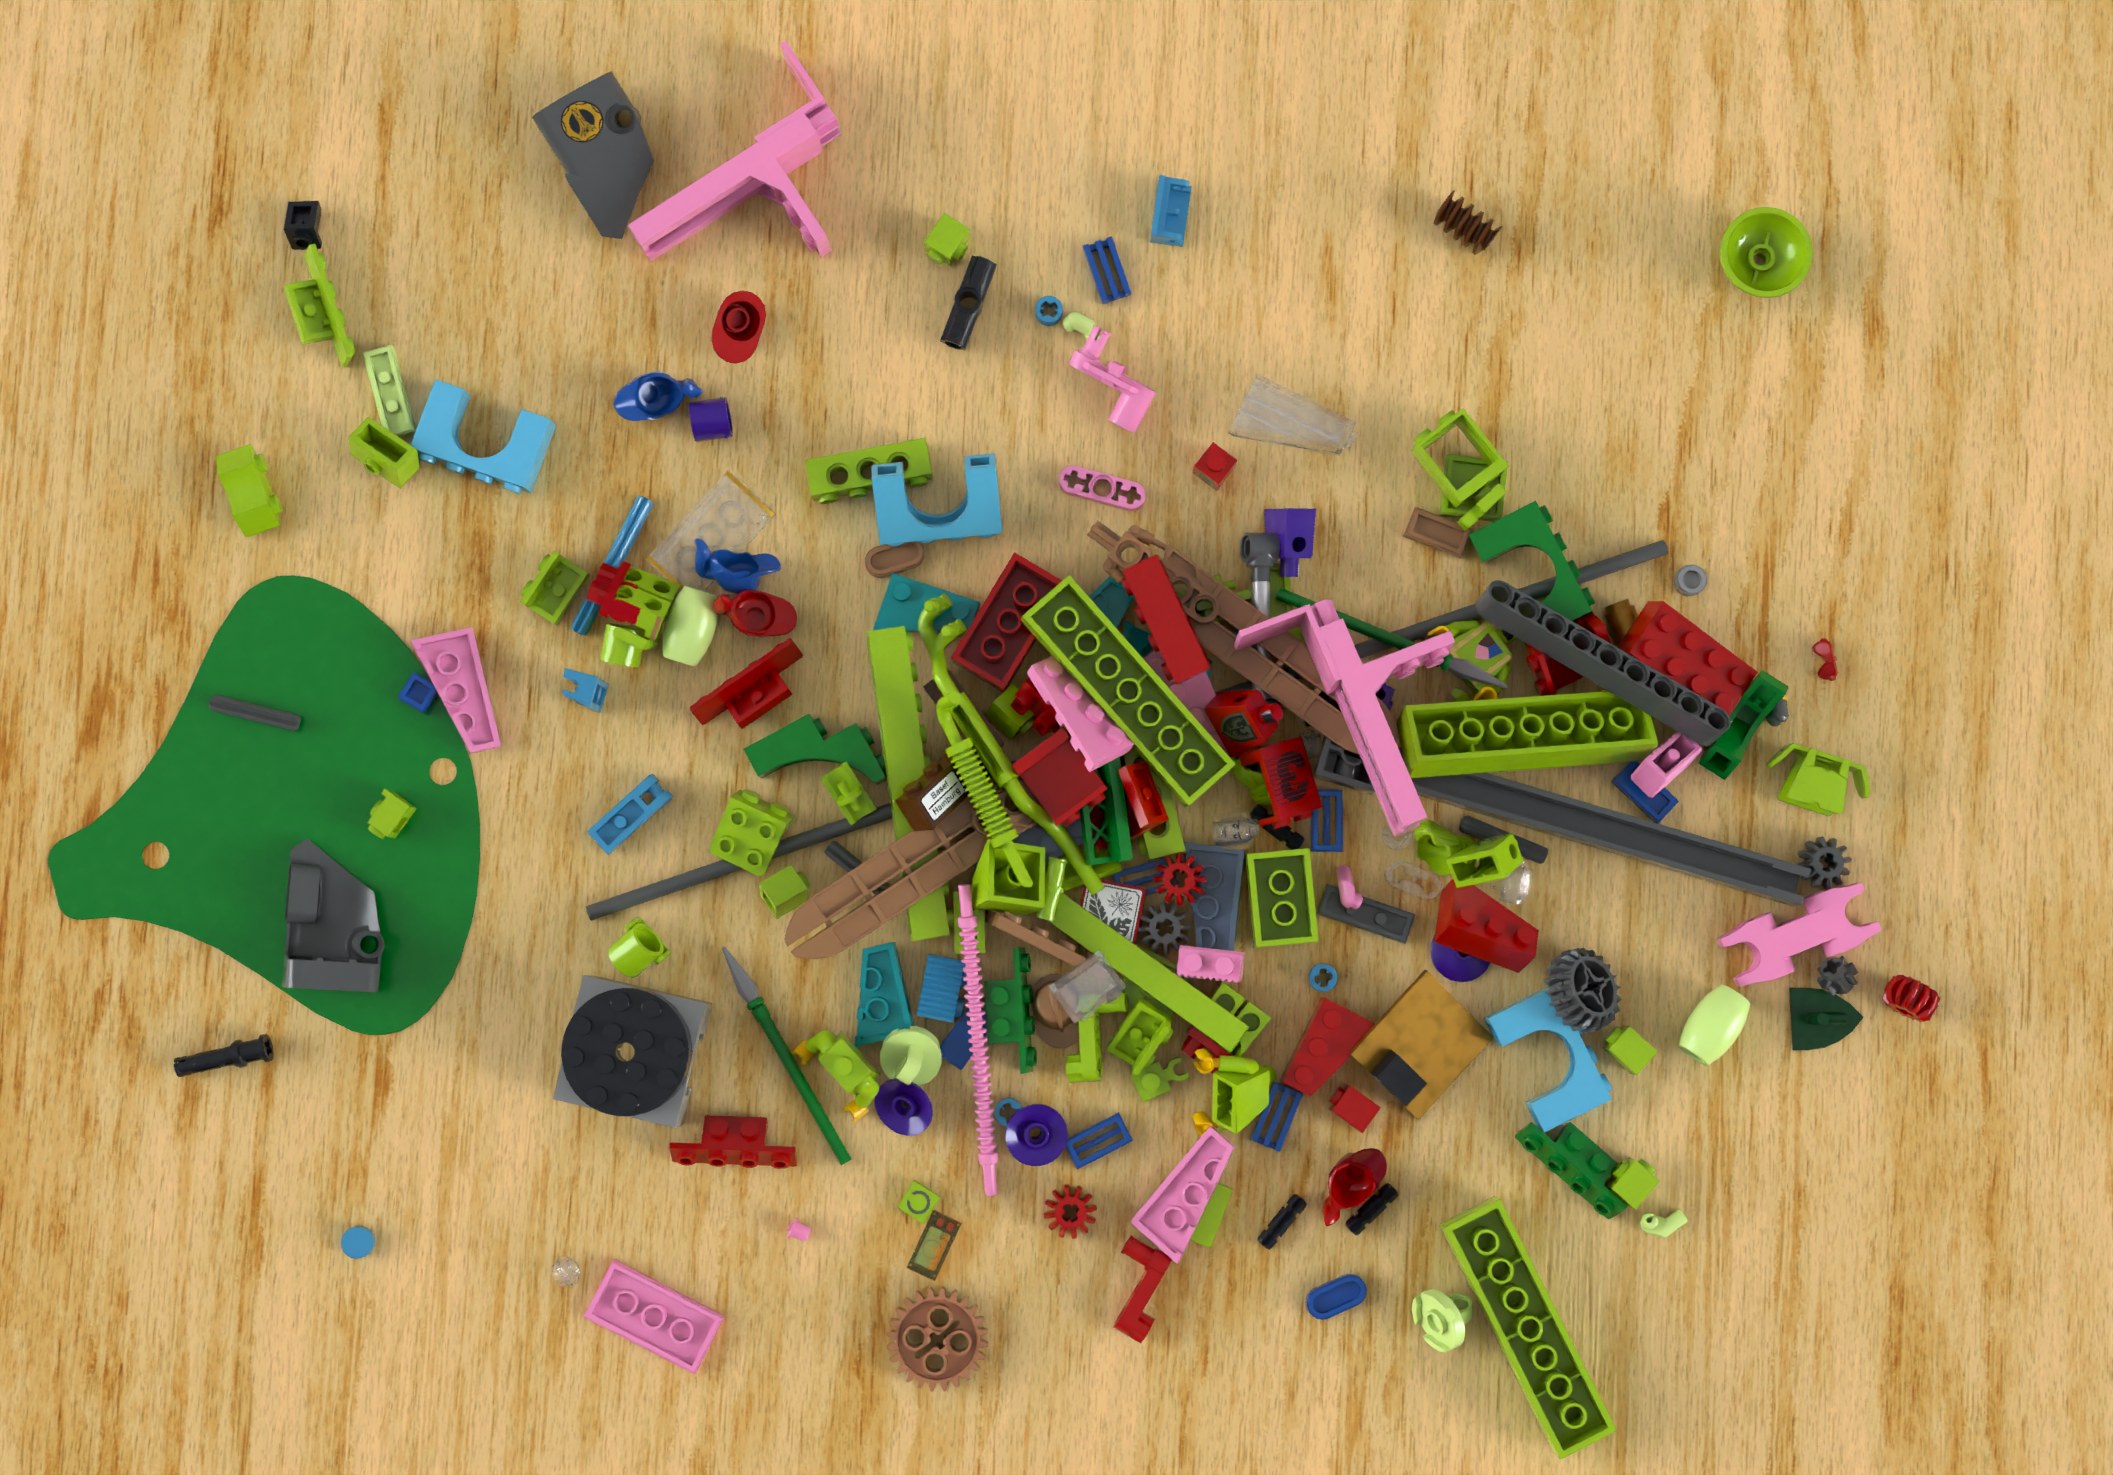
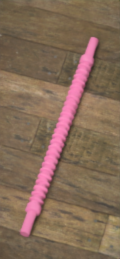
[958,884,998,1196]

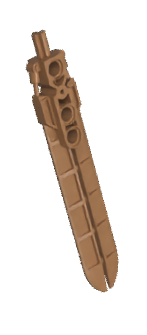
[1087,521,1398,754]
[784,752,1086,959]

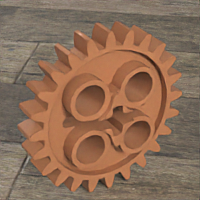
[886,1286,989,1392]

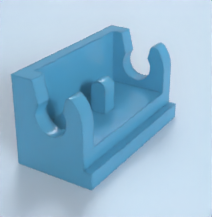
[1150,175,1192,247]
[562,668,609,713]

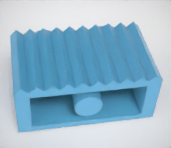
[916,954,967,1023]

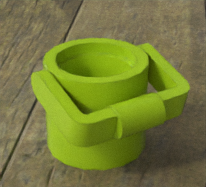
[600,623,658,667]
[608,917,671,978]

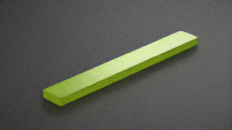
[1036,893,1250,1052]

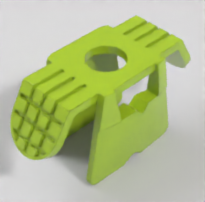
[1766,743,1870,816]

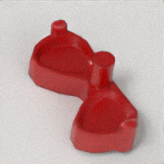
[1812,638,1838,681]

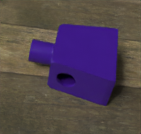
[1264,508,1316,577]

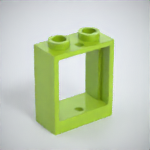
[1411,408,1509,509]

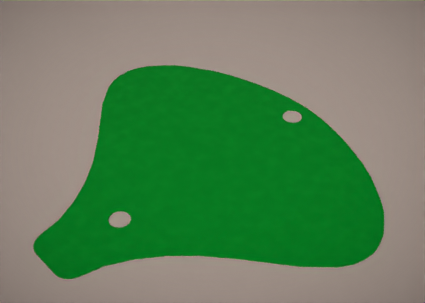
[48,575,480,1035]

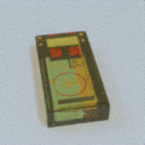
[907,1210,962,1281]

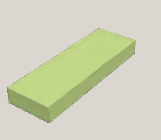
[363,344,416,438]

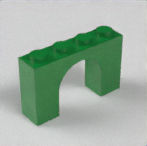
[1469,501,1595,646]

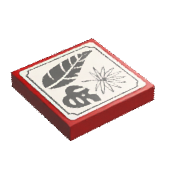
[1080,879,1147,945]

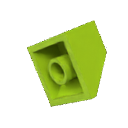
[972,839,1045,916]

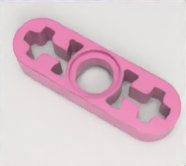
[1059,466,1146,511]

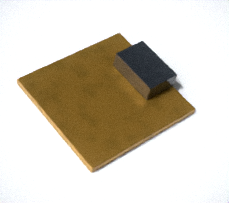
[1349,970,1494,1120]

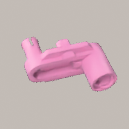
[1068,325,1156,433]

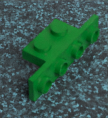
[984,947,1037,1074]
[1515,1122,1627,1219]

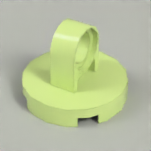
[880,1026,942,1086]
[1412,1289,1473,1353]

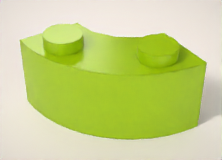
[216,444,283,537]

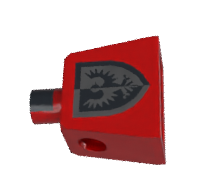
[1204,689,1283,758]

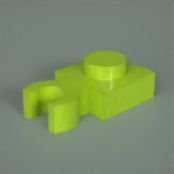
[1457,483,1507,531]
[1130,1057,1189,1102]

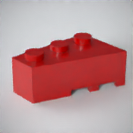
[1434,879,1539,973]
[1279,997,1375,1097]

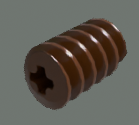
[1433,190,1502,255]

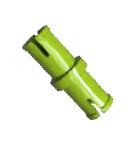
[1035,856,1068,921]

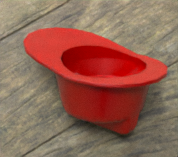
[711,290,766,364]

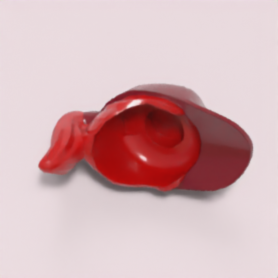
[1322,1148,1387,1226]

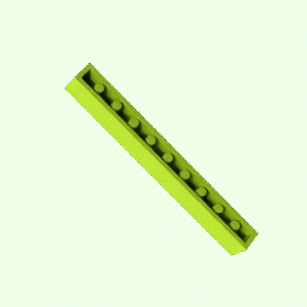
[865,626,954,941]

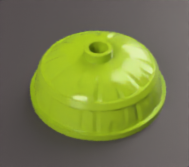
[1720,207,1813,298]

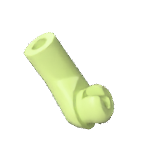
[1063,312,1100,341]
[1640,1209,1688,1238]

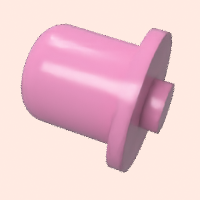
[787,1218,811,1241]

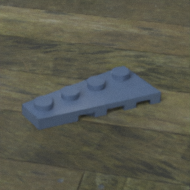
[1184,842,1245,951]

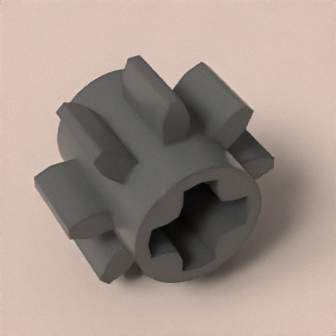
[1817,956,1858,996]

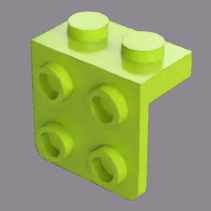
[709,789,795,876]

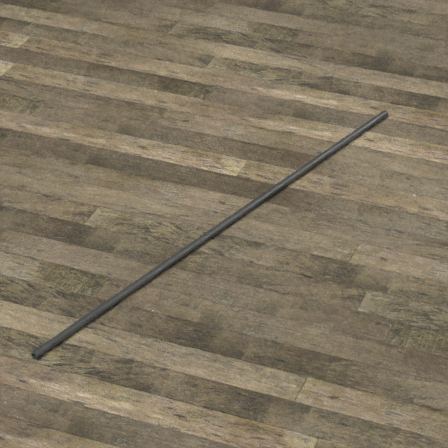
[586,540,1668,921]

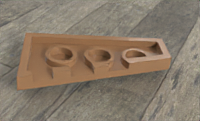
[985,911,1109,981]

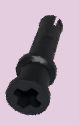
[174,1034,274,1077]

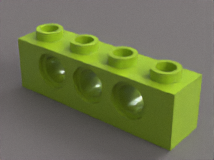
[805,438,934,504]
[1120,747,1186,861]

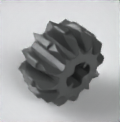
[1796,836,1852,889]
[1138,901,1191,955]

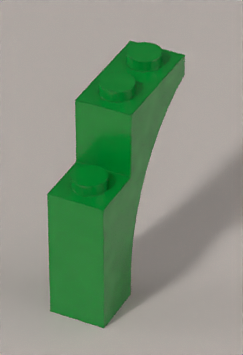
[744,714,887,785]

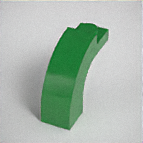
[1698,670,1789,780]

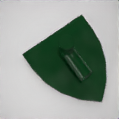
[1789,988,1863,1050]

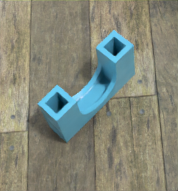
[411,379,556,495]
[872,453,1002,546]
[1484,986,1612,1132]

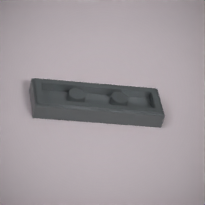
[1316,884,1415,944]

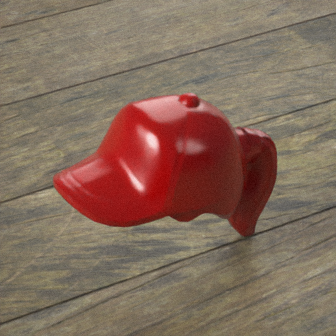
[713,590,797,637]

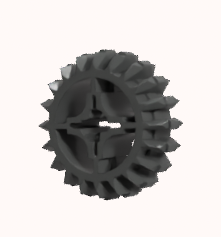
[1544,948,1622,1033]

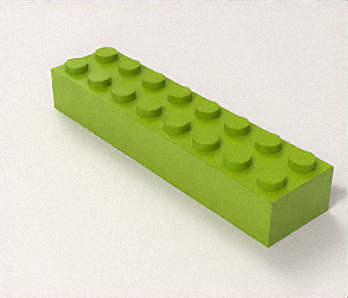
[1020,575,1236,807]
[1396,691,1658,778]
[1439,1196,1617,1460]

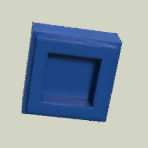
[397,672,438,714]

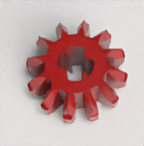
[1153,853,1207,906]
[1882,975,1940,1022]
[1044,1184,1097,1239]

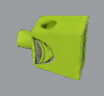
[1446,833,1523,888]

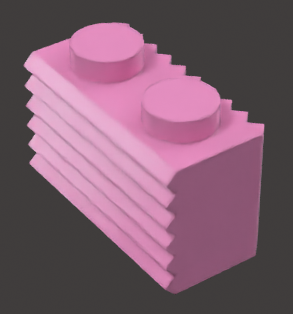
[1631,731,1703,798]
[1177,945,1245,983]

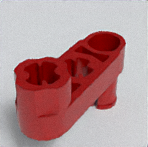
[1113,1235,1172,1344]

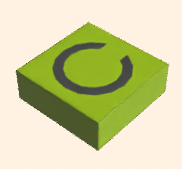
[897,1180,940,1224]

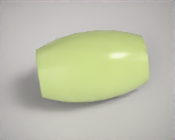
[662,585,718,666]
[1679,984,1750,1066]

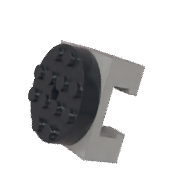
[553,975,712,1128]

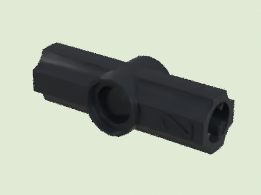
[940,255,997,351]

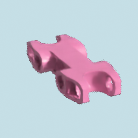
[1716,882,1882,987]

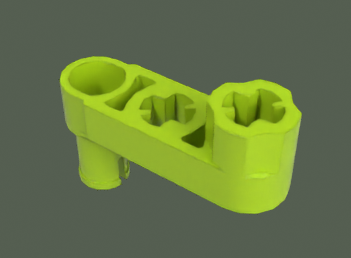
[1066,992,1129,1083]

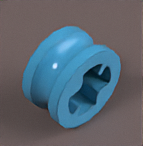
[1035,296,1063,326]
[1309,964,1337,992]
[995,1098,1022,1126]

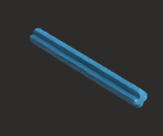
[571,496,653,636]

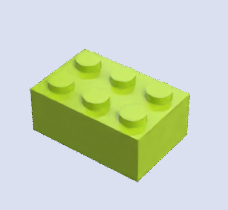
[1245,848,1319,948]

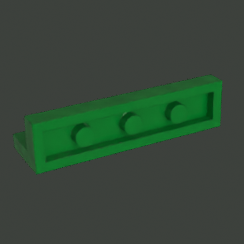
[1079,751,1133,865]

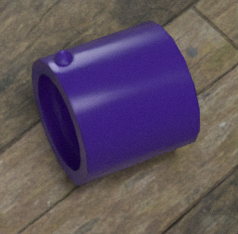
[689,397,733,442]

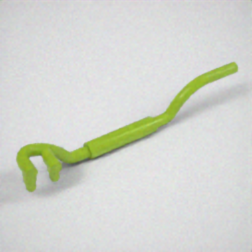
[918,593,1105,896]

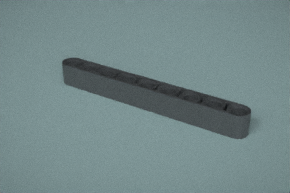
[1475,580,1731,746]

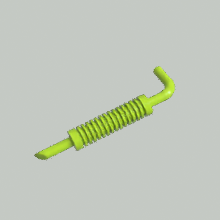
[936,691,1033,888]

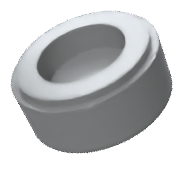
[1674,565,1707,596]

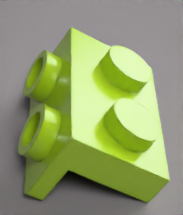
[520,551,590,626]
[1106,997,1173,1076]

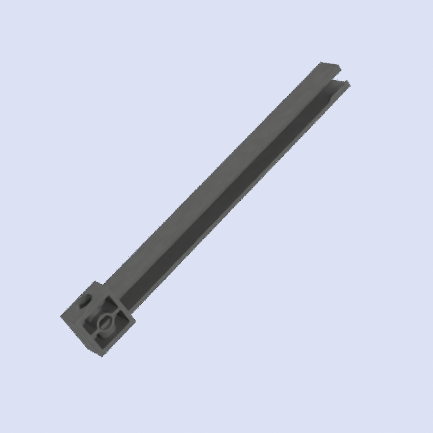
[1313,735,1811,906]

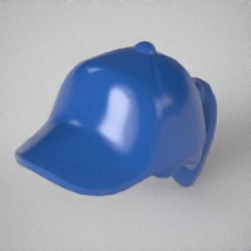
[613,371,703,421]
[695,538,781,594]

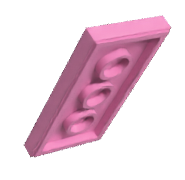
[584,1259,725,1374]

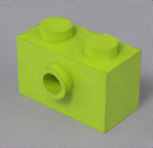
[348,417,420,489]

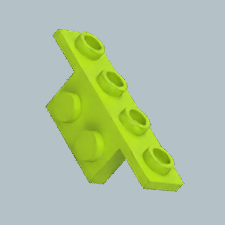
[284,244,355,367]

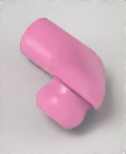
[1335,865,1363,909]

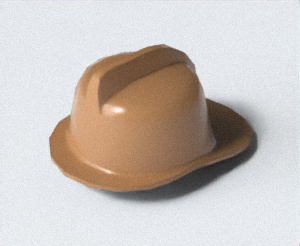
[1031,974,1079,1048]

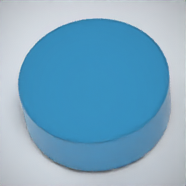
[341,1226,375,1259]

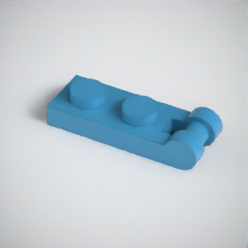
[587,774,674,855]

